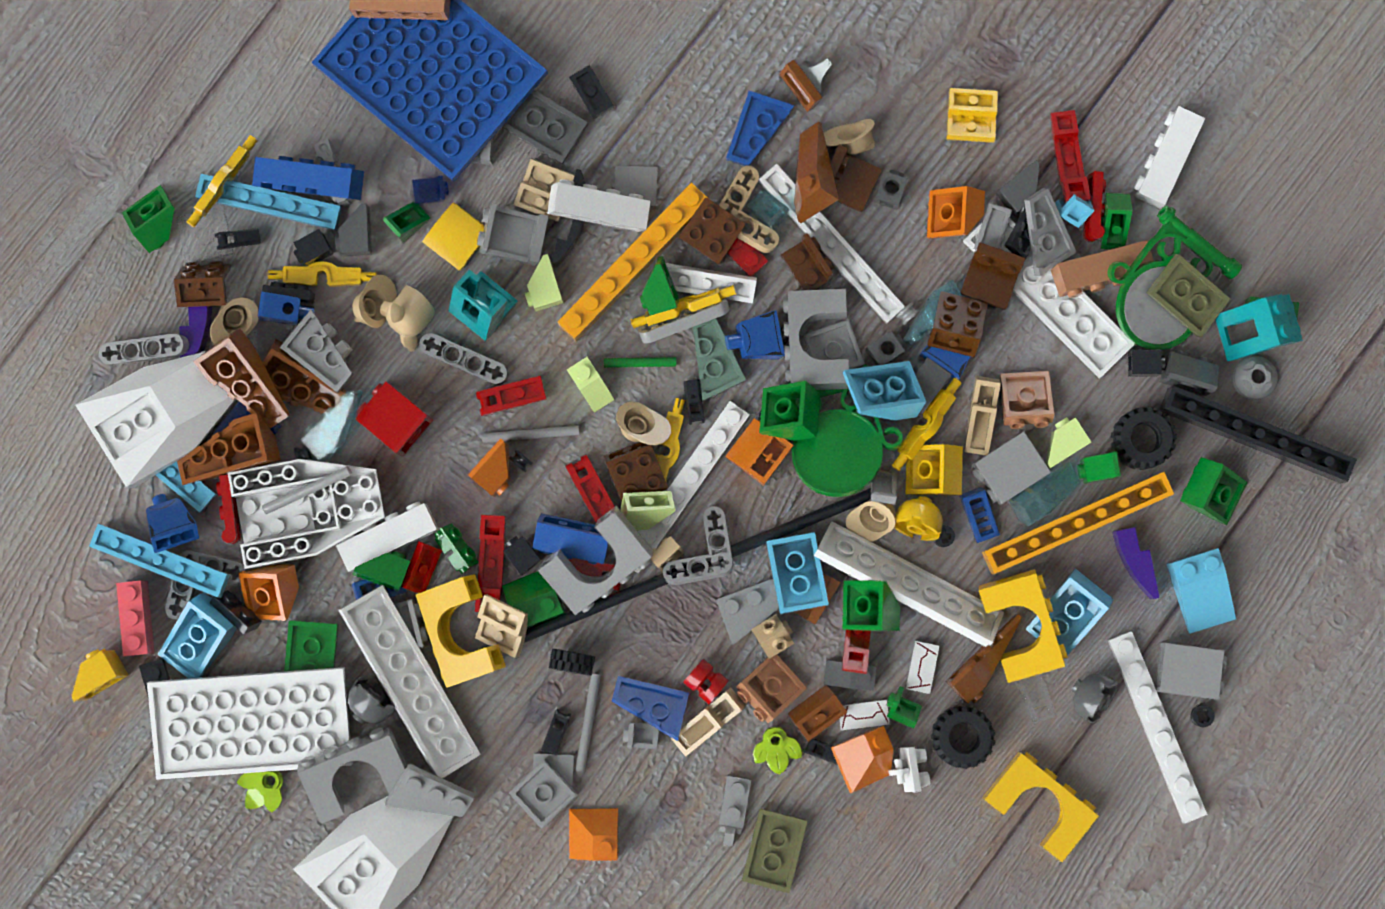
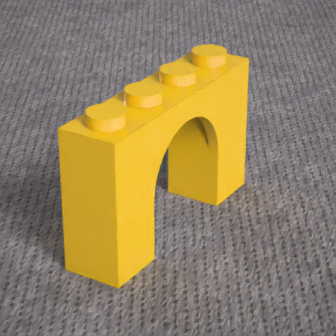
[979,569,1068,683]
[416,574,506,688]
[982,752,1099,862]

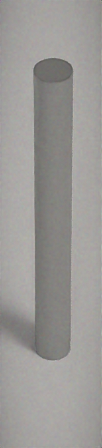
[482,425,579,443]
[262,466,352,514]
[576,673,601,772]

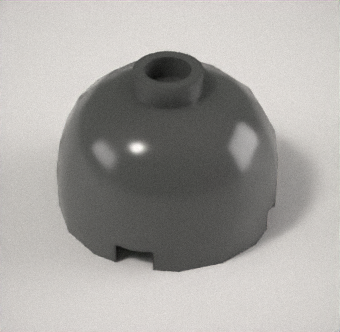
[1072,674,1118,724]
[348,677,396,724]

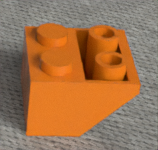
[725,418,794,486]

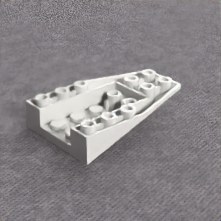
[75,351,236,488]
[228,459,385,570]
[293,796,454,909]

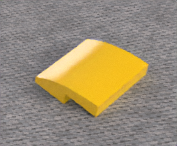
[946,88,998,142]
[422,202,485,271]

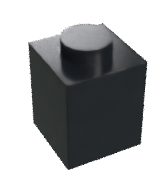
[293,229,334,266]
[1128,350,1166,377]
[503,536,542,575]

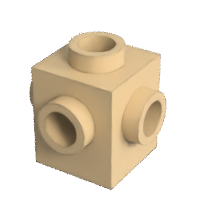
[751,614,794,659]

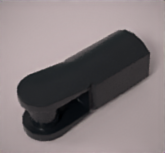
[214,228,261,250]
[683,379,705,425]
[541,709,571,756]
[802,738,838,765]

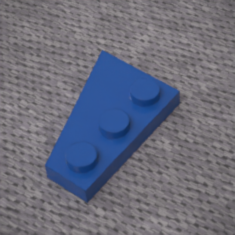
[726,91,794,166]
[612,676,689,741]

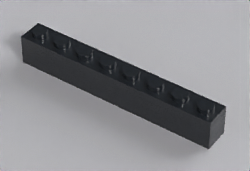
[1159,386,1357,484]

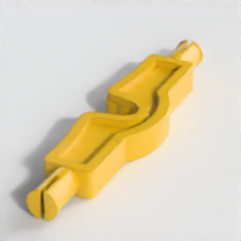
[186,135,258,228]
[268,261,377,287]
[631,285,736,329]
[891,378,962,471]
[655,398,685,481]

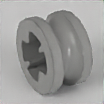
[896,302,920,325]

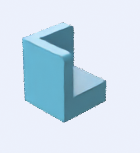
[1055,194,1094,228]

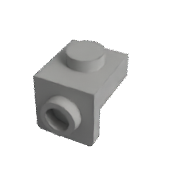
[623,722,659,749]

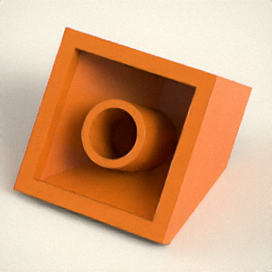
[927,186,985,239]
[468,438,510,497]
[238,564,299,620]
[831,726,893,793]
[569,808,619,861]

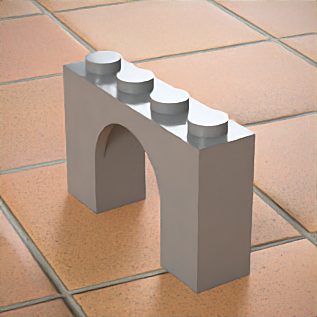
[783,289,849,390]
[538,506,653,615]
[297,727,407,824]

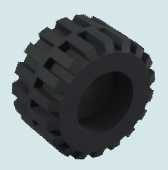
[1111,407,1177,470]
[931,706,996,769]

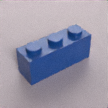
[532,513,609,564]

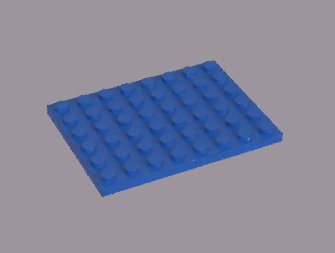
[311,0,548,182]

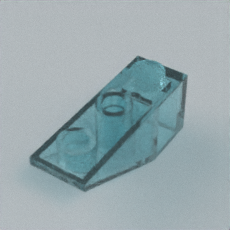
[903,280,962,345]
[301,390,363,461]
[1008,462,1081,527]

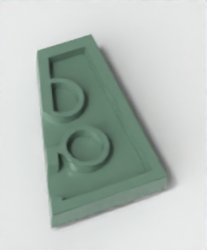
[693,318,746,401]

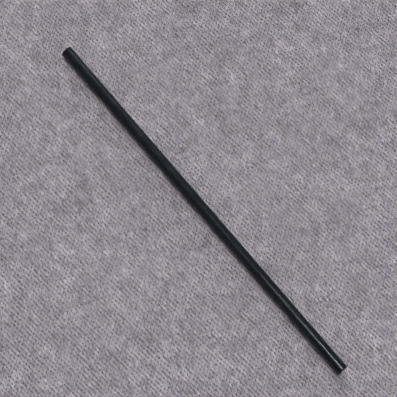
[475,488,871,652]

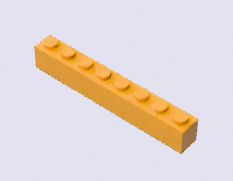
[557,182,708,342]
[982,472,1174,574]

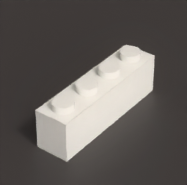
[1134,106,1205,209]
[547,179,650,232]
[336,502,439,572]

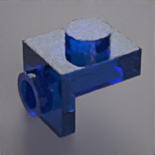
[411,175,449,205]

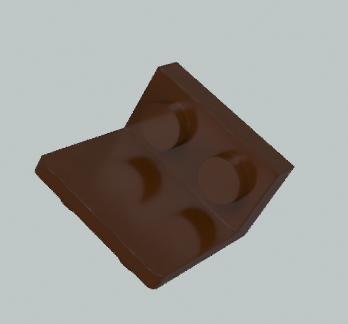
[831,144,881,212]
[679,198,745,265]
[781,233,834,290]
[960,242,1026,310]
[174,261,231,307]
[927,291,988,357]
[604,442,668,502]

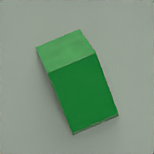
[383,201,431,243]

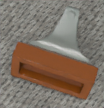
[779,58,833,112]

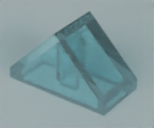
[746,189,790,230]

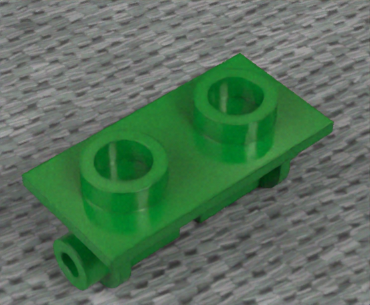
[434,523,479,574]

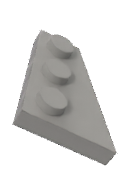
[1024,188,1076,276]
[280,310,353,393]
[716,579,779,645]
[385,764,474,817]

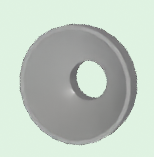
[1232,356,1278,400]

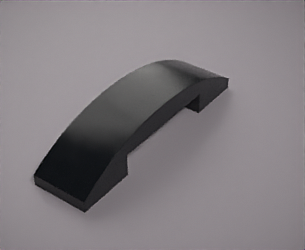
[551,169,585,266]

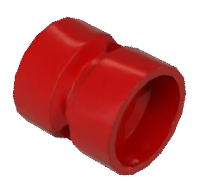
[683,659,729,704]

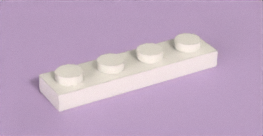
[666,263,757,303]

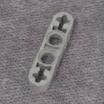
[638,298,730,343]
[419,333,508,385]
[99,334,189,365]

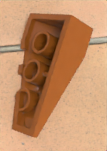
[794,122,839,223]
[193,328,290,428]
[262,339,356,418]
[177,413,281,485]
[945,614,1022,703]

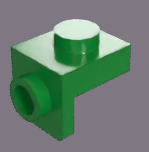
[886,686,922,729]

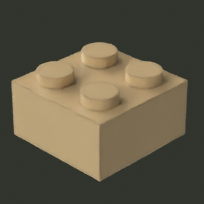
[650,536,685,573]

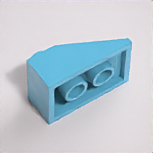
[843,361,926,420]
[766,532,829,614]
[1166,548,1236,634]
[1026,568,1114,655]
[158,592,237,678]

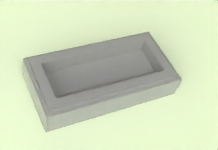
[974,202,1012,250]
[871,470,897,504]

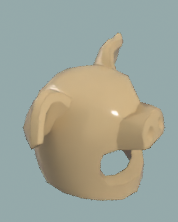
[380,285,435,352]

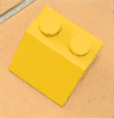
[905,444,963,496]
[71,649,129,702]

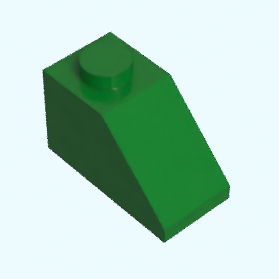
[1100,193,1133,250]
[640,256,679,316]
[1077,452,1121,484]
[352,551,410,592]

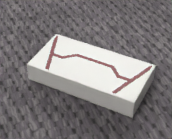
[905,641,939,694]
[839,700,890,730]

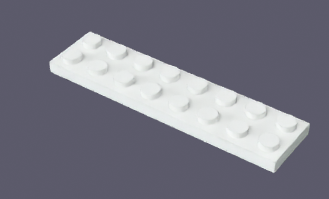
[963,218,1135,378]
[814,521,1004,647]
[339,585,481,778]

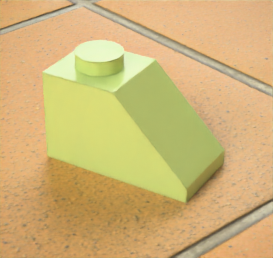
[525,254,563,312]
[567,357,614,413]
[1045,417,1091,469]
[620,491,675,530]

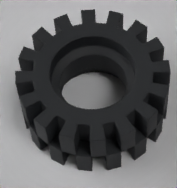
[549,648,596,676]

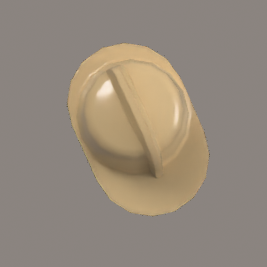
[824,119,875,155]
[352,275,397,328]
[210,297,259,345]
[616,402,671,445]
[846,499,896,542]

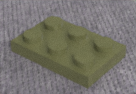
[1146,254,1230,337]
[742,808,808,893]

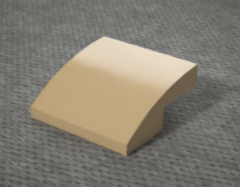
[514,158,575,222]
[475,594,528,658]

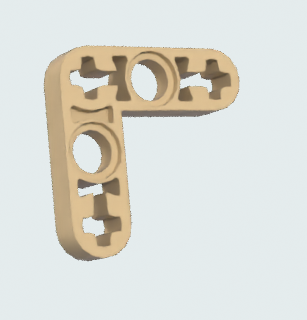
[719,166,779,253]

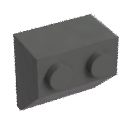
[1159,350,1219,396]

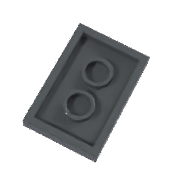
[502,90,588,164]

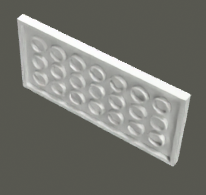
[147,667,353,780]

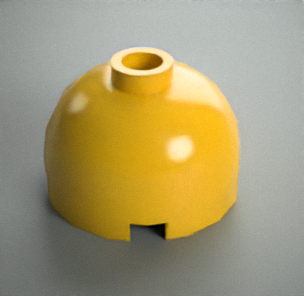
[894,496,943,541]

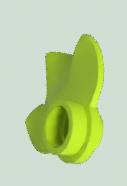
[753,726,802,774]
[237,771,283,813]

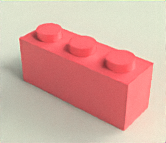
[116,580,154,656]

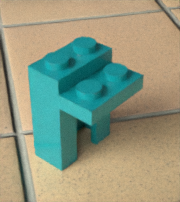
[448,269,518,341]
[1215,294,1303,362]

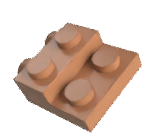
[1000,371,1054,429]
[736,655,807,723]

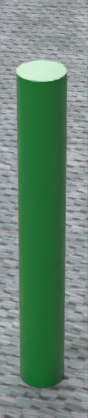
[604,357,676,368]

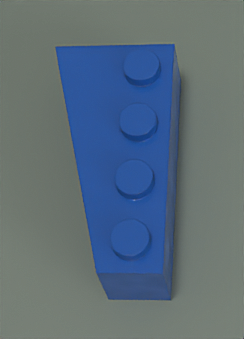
[252,156,364,200]

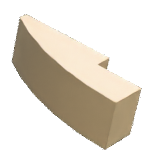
[964,376,1001,456]
[670,687,746,757]

